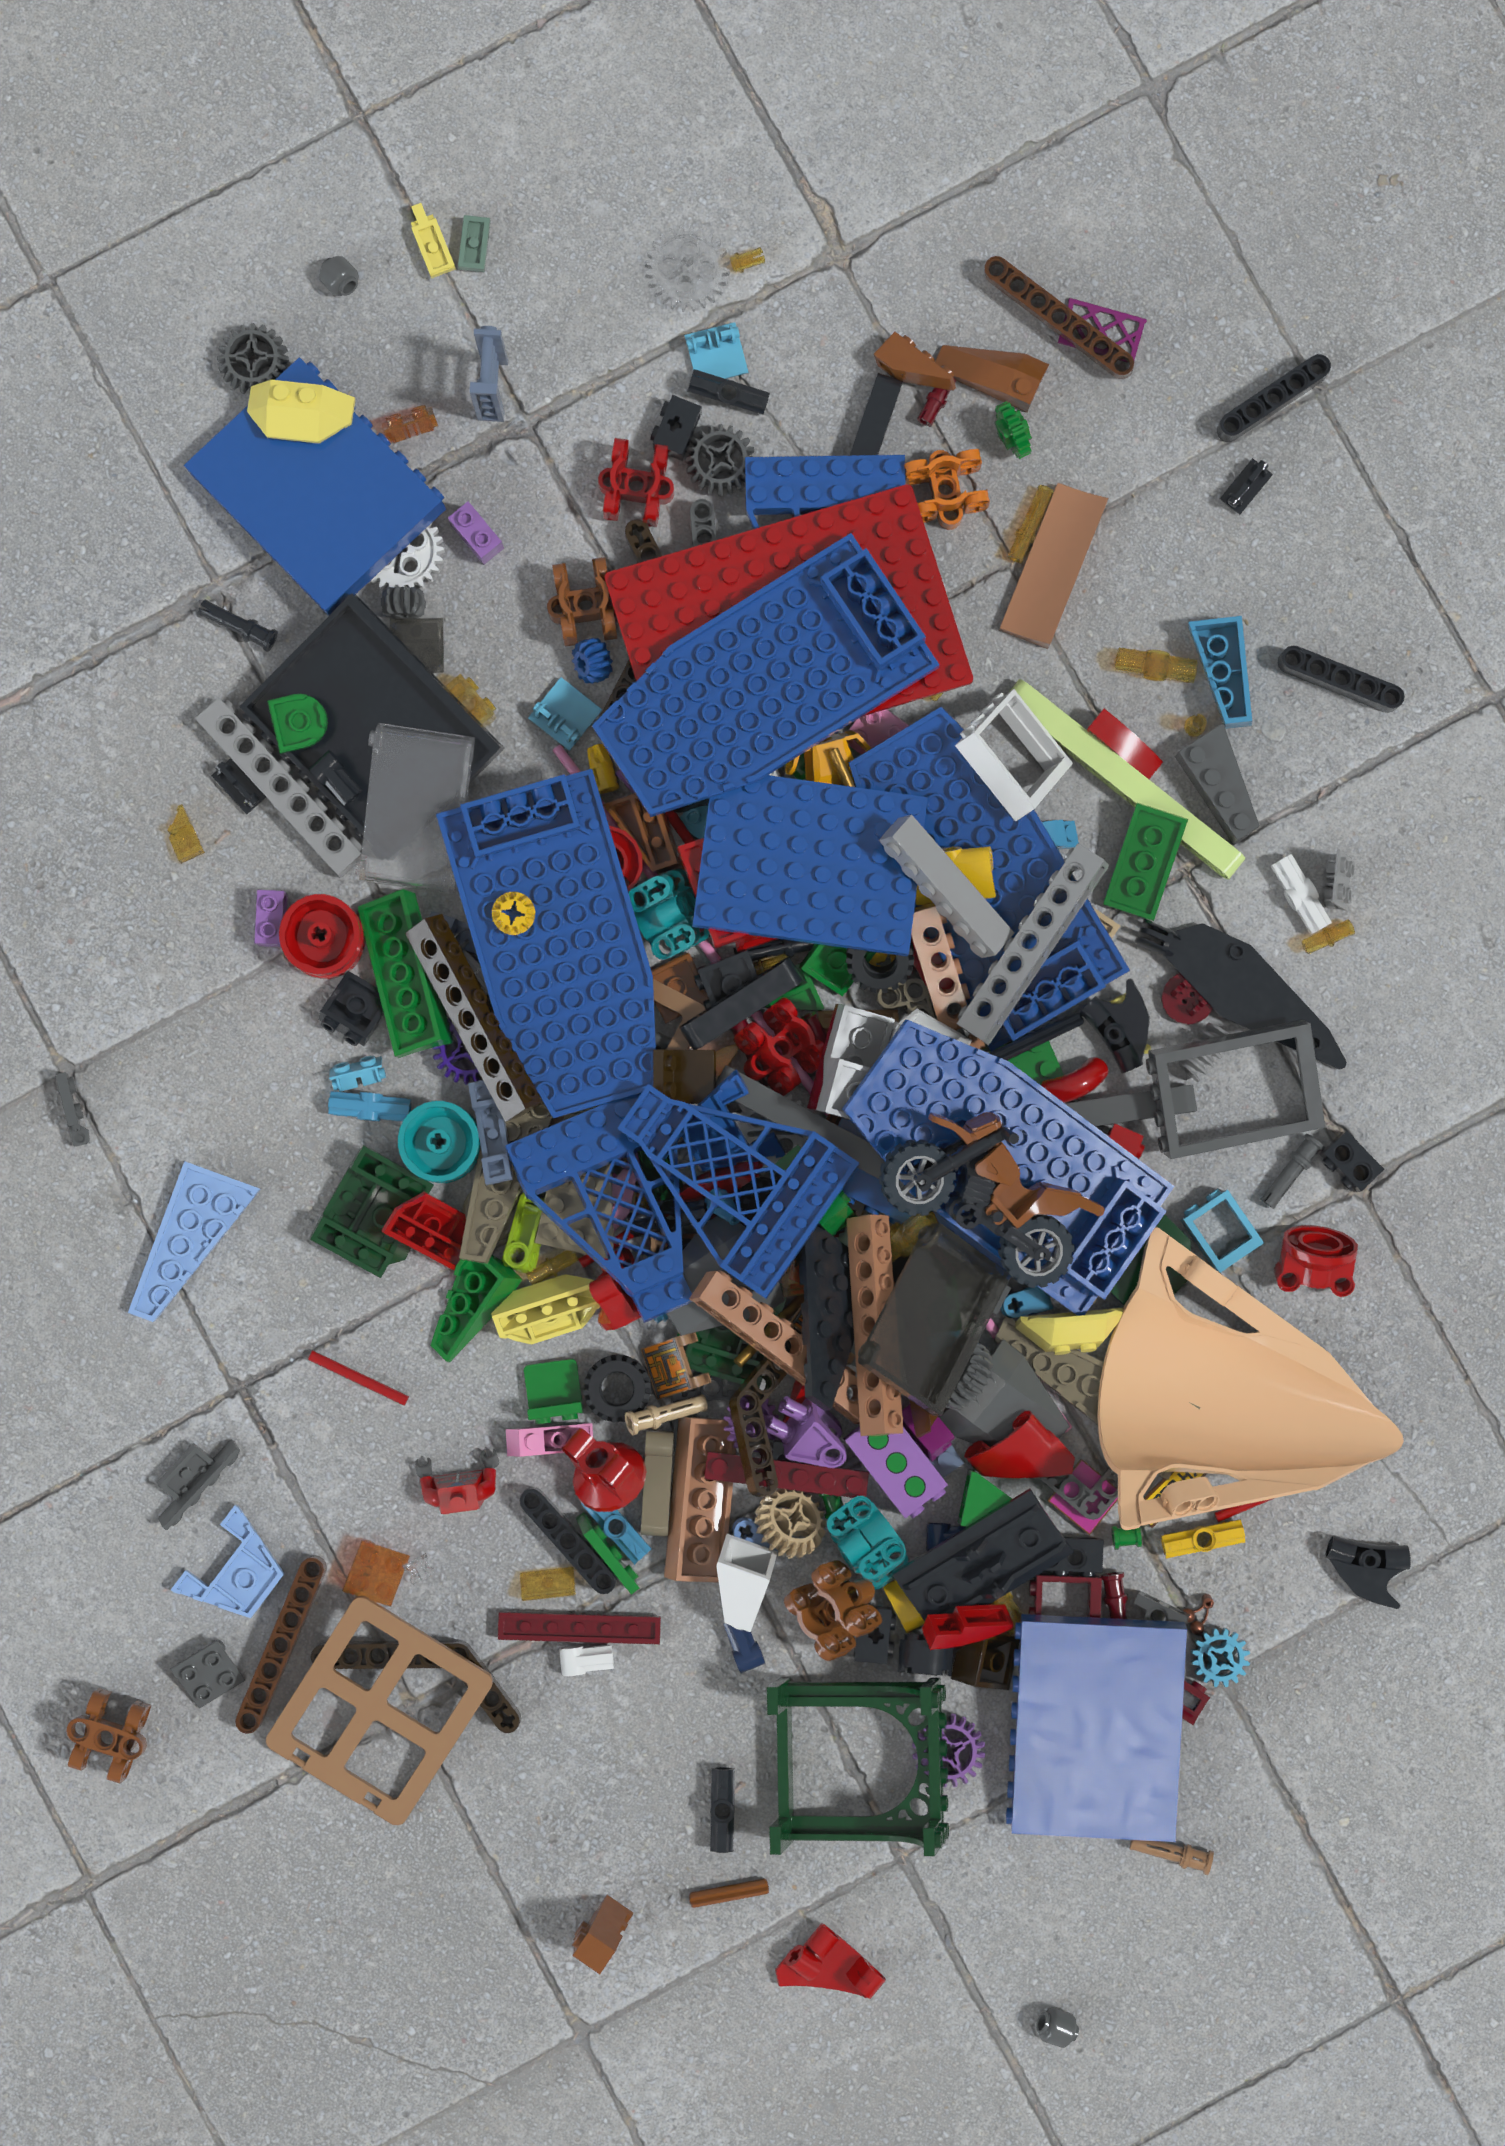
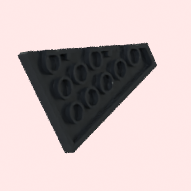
[799,1225,854,1411]

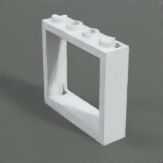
[955,689,1073,821]

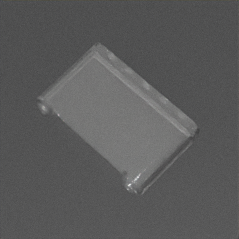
[355,723,475,895]

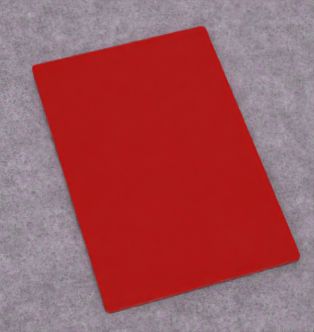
[605,484,973,717]

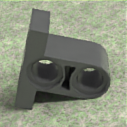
[1134,1591,1191,1625]

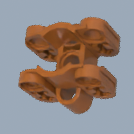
[547,557,618,647]
[784,1560,882,1661]
[66,1688,151,1784]

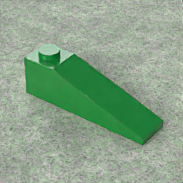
[430,1255,523,1363]

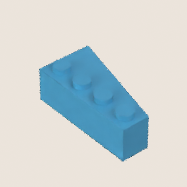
[1188,616,1252,729]

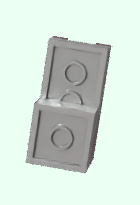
[807,1004,895,1120]

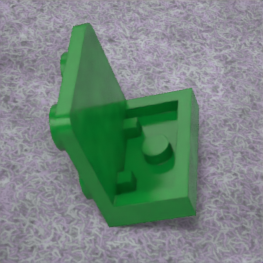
[524,1359,584,1424]

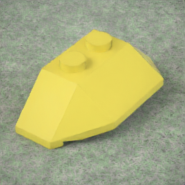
[247,380,356,443]
[491,1274,601,1345]
[1015,1307,1124,1355]

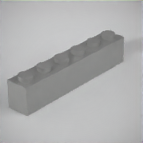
[879,814,1014,958]

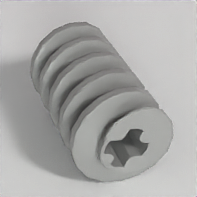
[1179,1022,1228,1082]

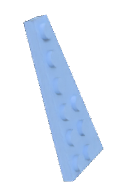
[128,1161,261,1322]

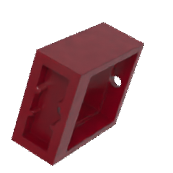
[1028,1574,1102,1618]

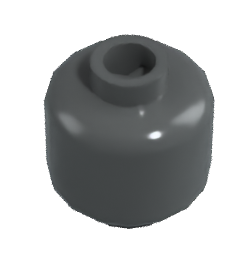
[319,256,359,296]
[1036,2007,1079,2048]

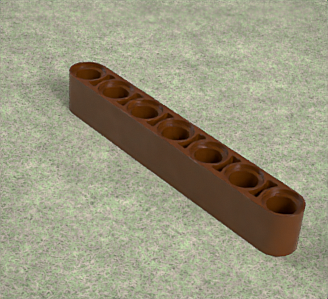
[984,256,1134,379]
[235,1556,327,1734]

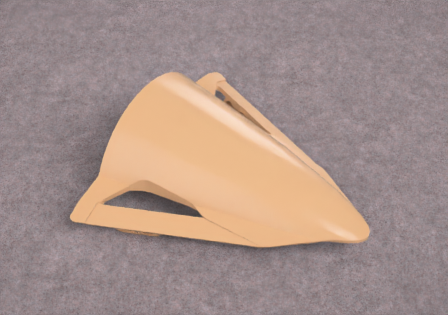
[1097,1227,1404,1530]

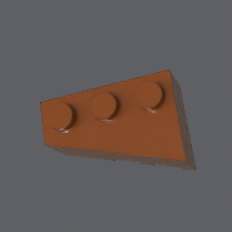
[603,793,683,874]
[572,1895,633,1975]

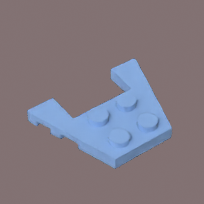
[171,1505,285,1618]

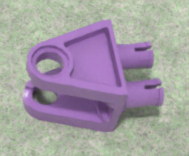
[765,1396,846,1468]

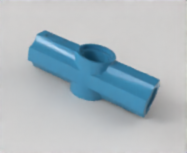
[328,1091,412,1122]
[581,1503,652,1565]

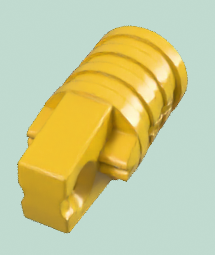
[587,744,619,794]

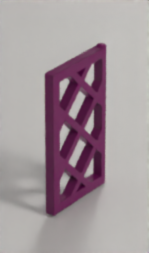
[1057,298,1147,363]

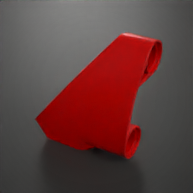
[964,1410,1075,1478]
[775,1923,886,1999]

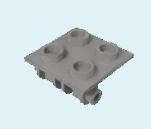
[1323,849,1355,911]

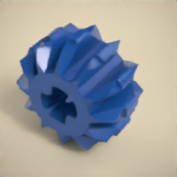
[572,638,613,684]

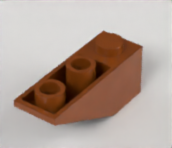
[874,332,956,391]

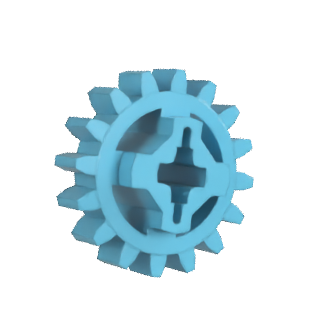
[1191,1628,1250,1687]

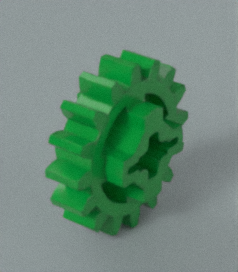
[994,401,1032,459]

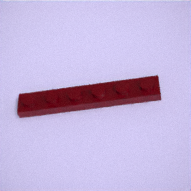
[704,1451,869,1498]
[498,1612,661,1645]

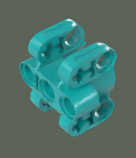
[628,868,710,960]
[827,1496,909,1590]

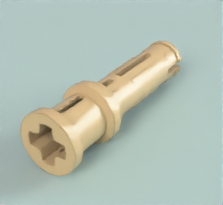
[625,1394,708,1436]

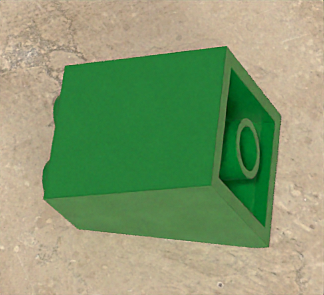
[957,1469,1012,1527]

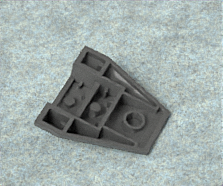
[666,1216,785,1336]
[938,1339,1070,1447]

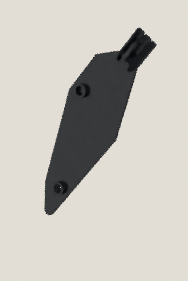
[1134,919,1347,1070]

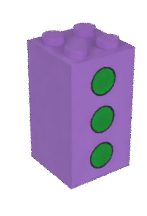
[843,1425,948,1519]

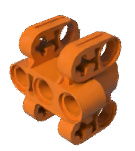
[904,449,990,530]

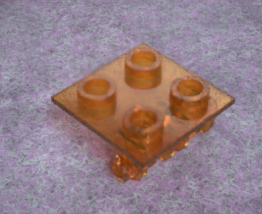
[382,405,438,443]
[342,1540,410,1607]

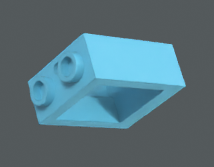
[1180,1188,1264,1273]

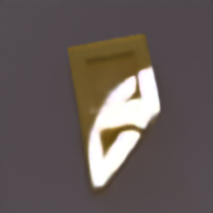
[167,804,205,864]

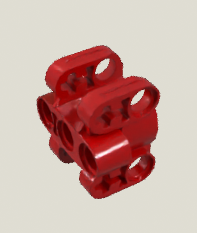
[598,438,674,528]
[734,997,824,1096]

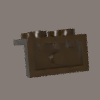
[653,1050,716,1104]

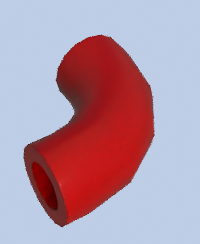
[1041,1057,1109,1103]

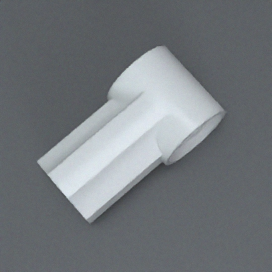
[559,1645,614,1676]

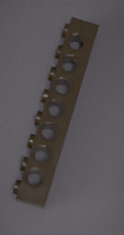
[405,914,542,1122]

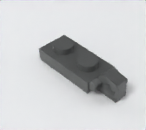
[55,1072,90,1147]

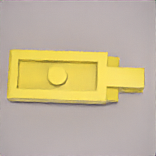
[411,203,456,279]

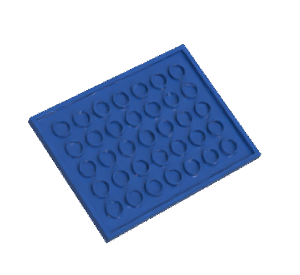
[692,775,928,956]

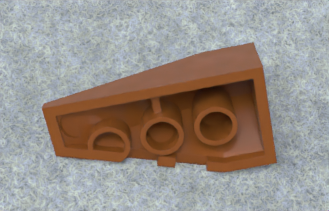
[935,345,1049,412]

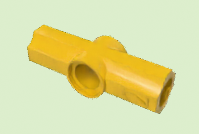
[1161,1519,1245,1559]

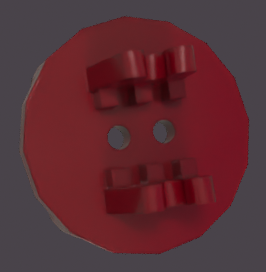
[1161,973,1213,1025]

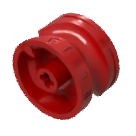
[279,894,366,979]

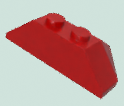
[381,1192,466,1271]

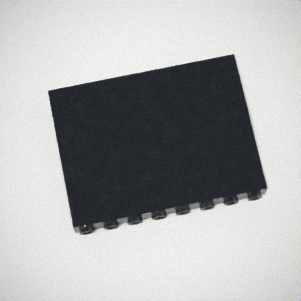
[239,593,505,860]

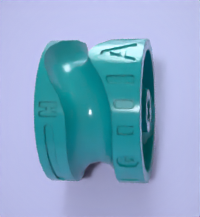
[398,1101,481,1183]

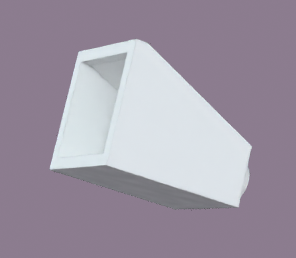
[716,1534,778,1632]

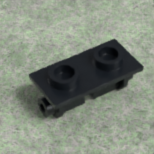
[1220,458,1273,515]
[211,758,266,815]

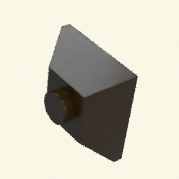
[951,1634,1020,1690]

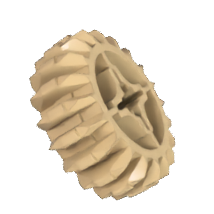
[754,1488,827,1559]

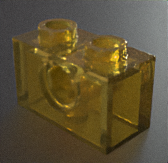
[446,674,496,728]

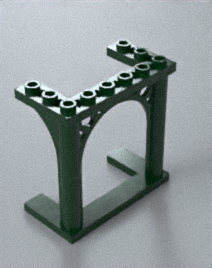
[767,1677,949,1856]

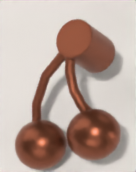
[1183,1594,1214,1635]

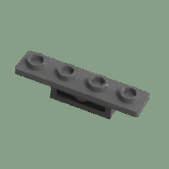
[157,1439,240,1530]

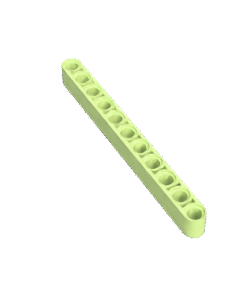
[1009,679,1245,880]

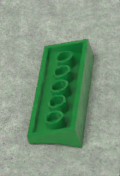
[358,889,453,1058]

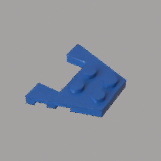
[681,1070,786,1171]

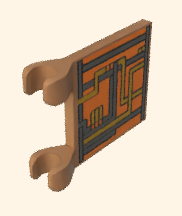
[641,1333,711,1400]

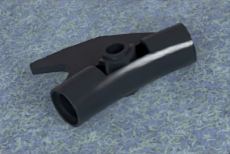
[1079,978,1150,1074]
[1325,1535,1411,1609]

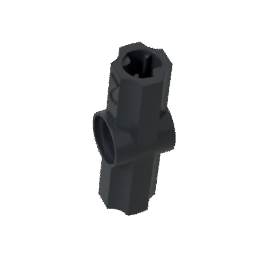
[687,369,770,415]
[627,1196,711,1237]
[710,1767,735,1853]

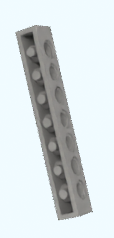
[195,697,364,878]
[957,843,1109,1045]

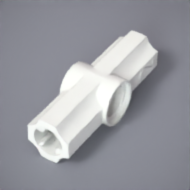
[1271,854,1332,935]

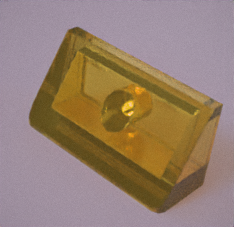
[520,1567,576,1601]

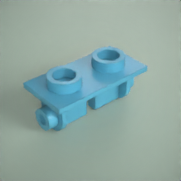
[329,1056,386,1092]

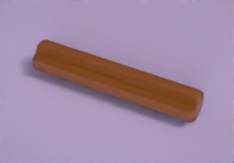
[689,1878,769,1908]

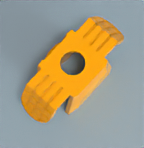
[785,730,872,785]

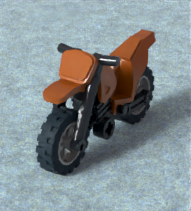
[879,1112,1105,1288]

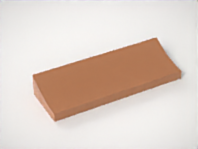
[999,483,1109,649]
[664,1416,736,1582]

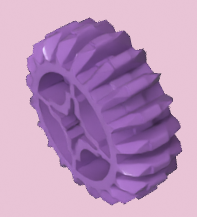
[912,1713,985,1787]

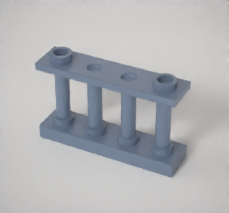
[469,326,508,422]

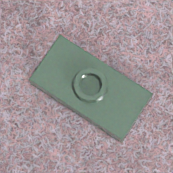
[458,215,491,272]

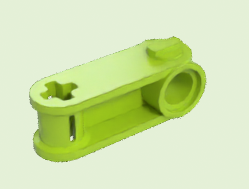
[501,1192,545,1273]

